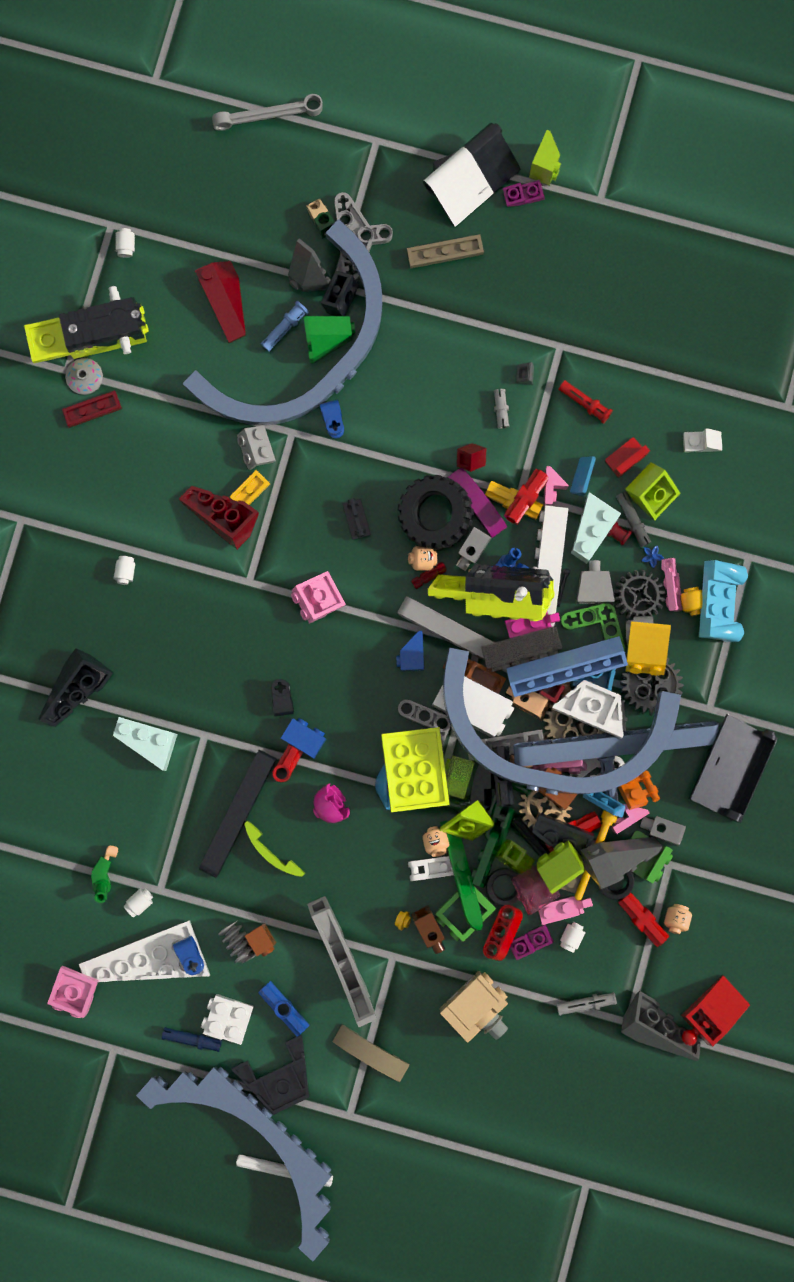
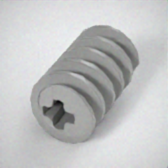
[218,920,256,964]

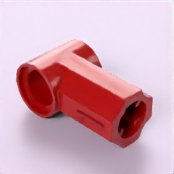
[273,744,303,782]

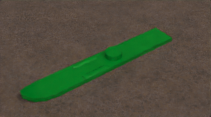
[440,821,483,931]

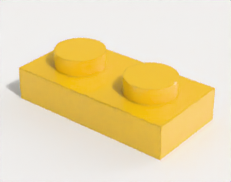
[230,470,270,505]

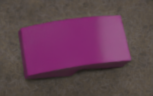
[503,180,545,207]
[510,924,554,960]

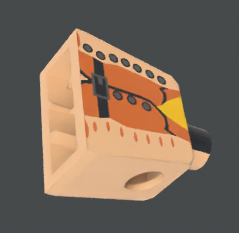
[505,686,550,721]

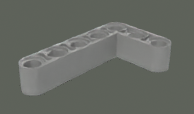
[398,700,451,746]

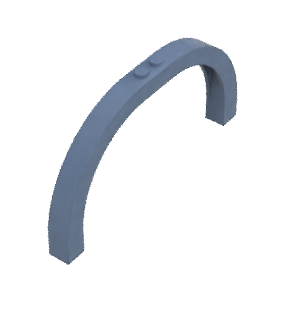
[183,219,382,425]
[443,648,681,795]

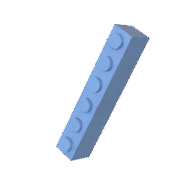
[506,636,628,697]

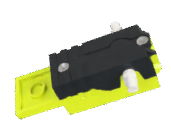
[24,286,149,363]
[428,564,555,621]

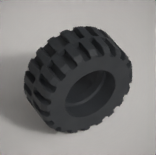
[398,475,474,550]

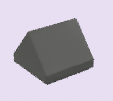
[516,362,534,385]

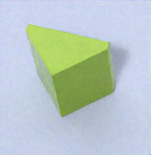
[440,800,494,841]

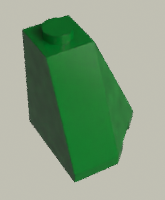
[304,316,356,364]

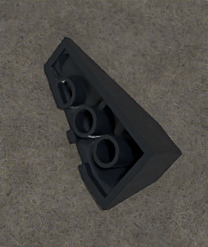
[38,648,113,727]

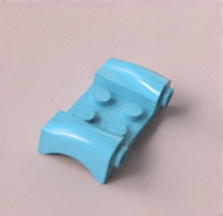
[699,560,748,642]

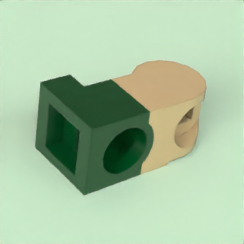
[306,199,335,239]

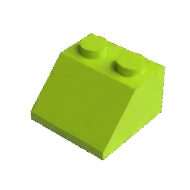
[529,130,561,186]
[625,462,680,520]
[537,840,584,894]

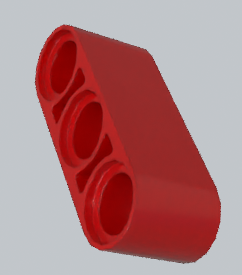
[483,905,523,961]

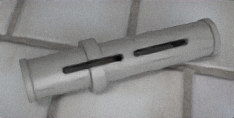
[556,992,617,1016]

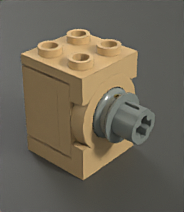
[439,971,508,1043]

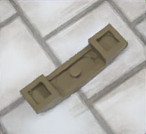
[332,1024,410,1082]

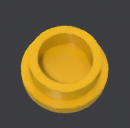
[395,911,411,930]

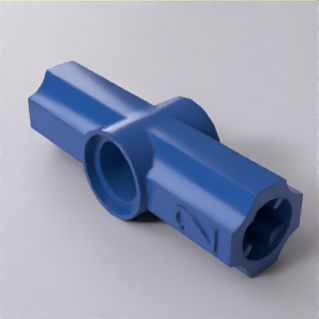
[258,981,310,1037]

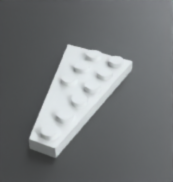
[79,920,210,982]

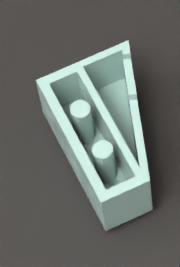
[571,492,621,564]

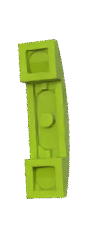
[245,821,305,877]

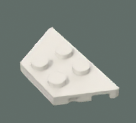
[552,680,624,739]

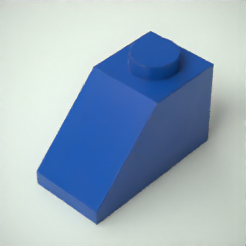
[396,631,424,672]

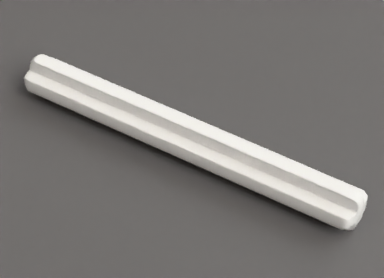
[236,1155,333,1187]

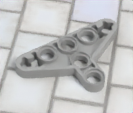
[335,192,393,282]

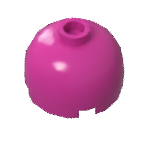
[313,784,350,823]

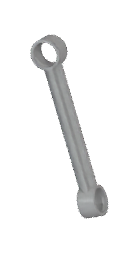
[212,94,323,131]

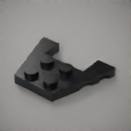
[232,1034,310,1115]

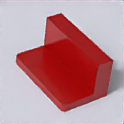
[605,437,650,478]

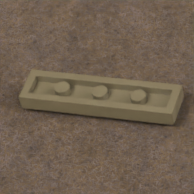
[407,234,484,269]

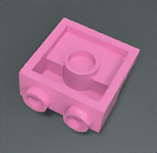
[291,571,346,624]
[47,966,99,1018]

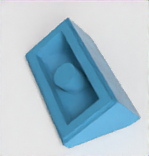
[570,456,596,497]
[583,792,626,818]

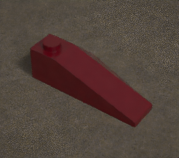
[195,261,246,343]
[179,486,259,550]

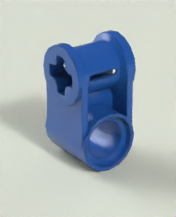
[320,400,344,438]
[173,936,204,975]

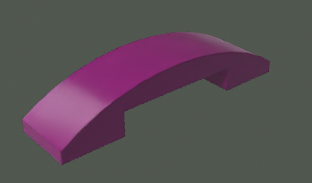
[448,468,507,538]

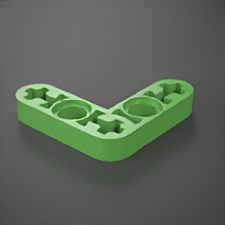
[560,603,625,651]

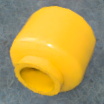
[680,587,703,616]

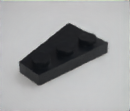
[532,812,594,857]

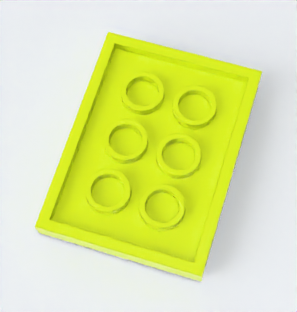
[381,727,450,812]

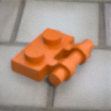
[618,771,660,810]

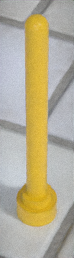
[574,810,618,901]

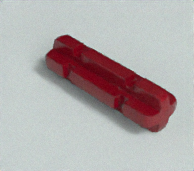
[411,562,447,589]

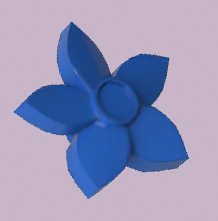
[641,546,664,568]

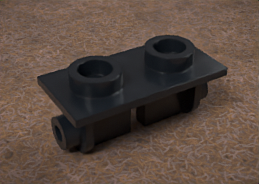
[343,498,371,540]

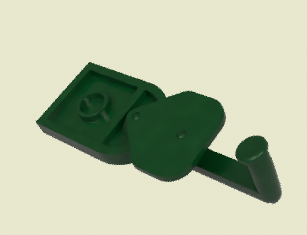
[471,779,533,888]

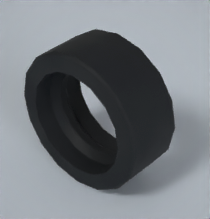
[486,868,523,906]
[598,871,634,900]

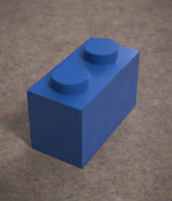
[281,718,326,759]

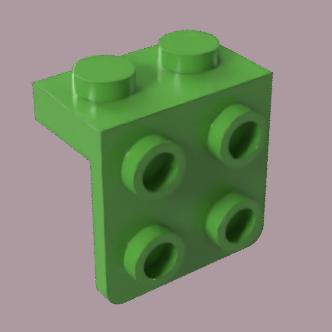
[630,831,673,884]

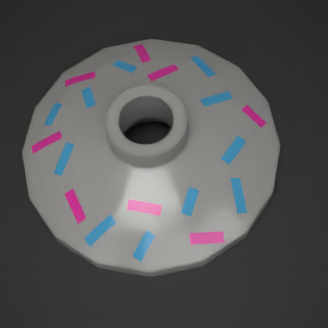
[65,358,103,395]

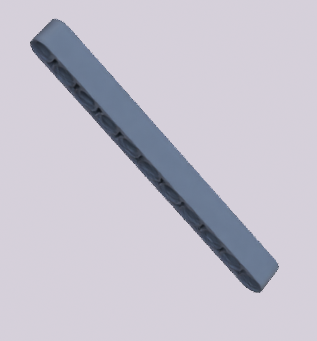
[513,722,719,766]

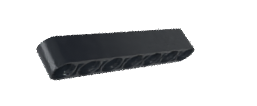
[199,749,277,878]

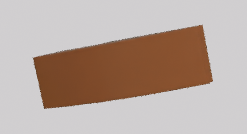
[443,659,506,694]

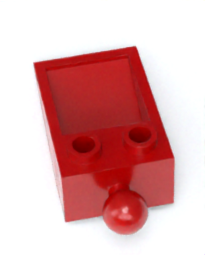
[681,975,750,1047]

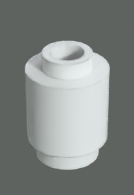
[116,228,135,258]
[114,556,135,585]
[124,889,153,917]
[560,922,585,953]

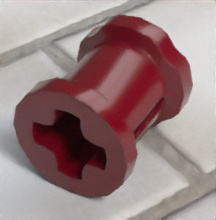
[607,522,632,546]

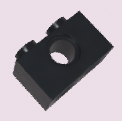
[321,271,359,316]

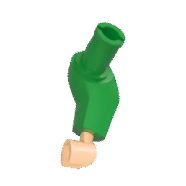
[91,845,118,903]

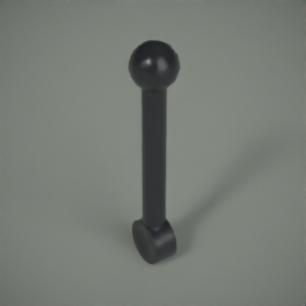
[557,568,570,607]

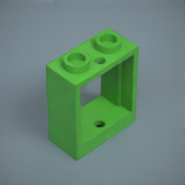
[435,886,496,942]

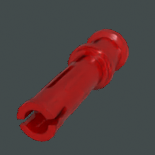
[558,380,613,424]

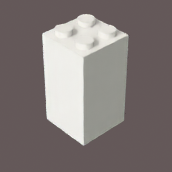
[432,676,514,738]

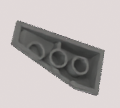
[288,238,331,292]
[581,837,663,889]
[621,991,701,1061]

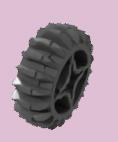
[613,570,665,620]

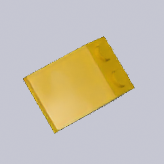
[625,621,671,676]

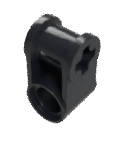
[271,679,294,717]

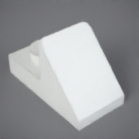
[683,429,722,452]

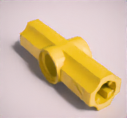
[485,481,543,520]

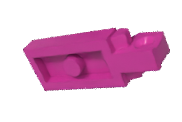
[505,611,560,640]

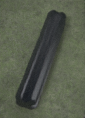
[512,817,550,857]

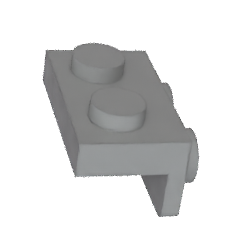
[237,425,276,470]

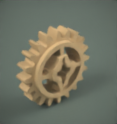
[518,791,572,827]

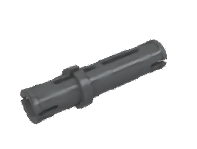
[616,491,651,548]

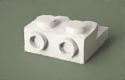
[201,994,254,1045]

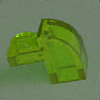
[495,839,535,876]

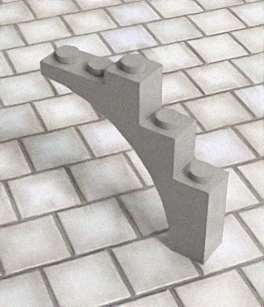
[307,896,377,1027]

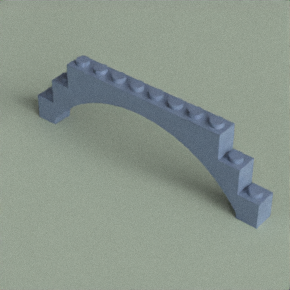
[136,1067,332,1261]

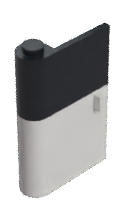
[423,123,521,227]

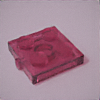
[511,864,561,915]

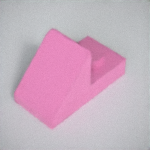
[543,466,568,507]
[611,804,649,834]

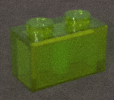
[445,755,475,799]

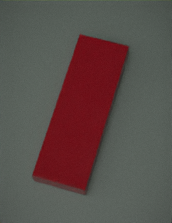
[62,390,122,428]

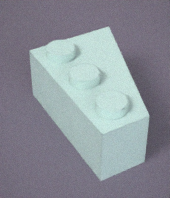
[113,717,177,771]

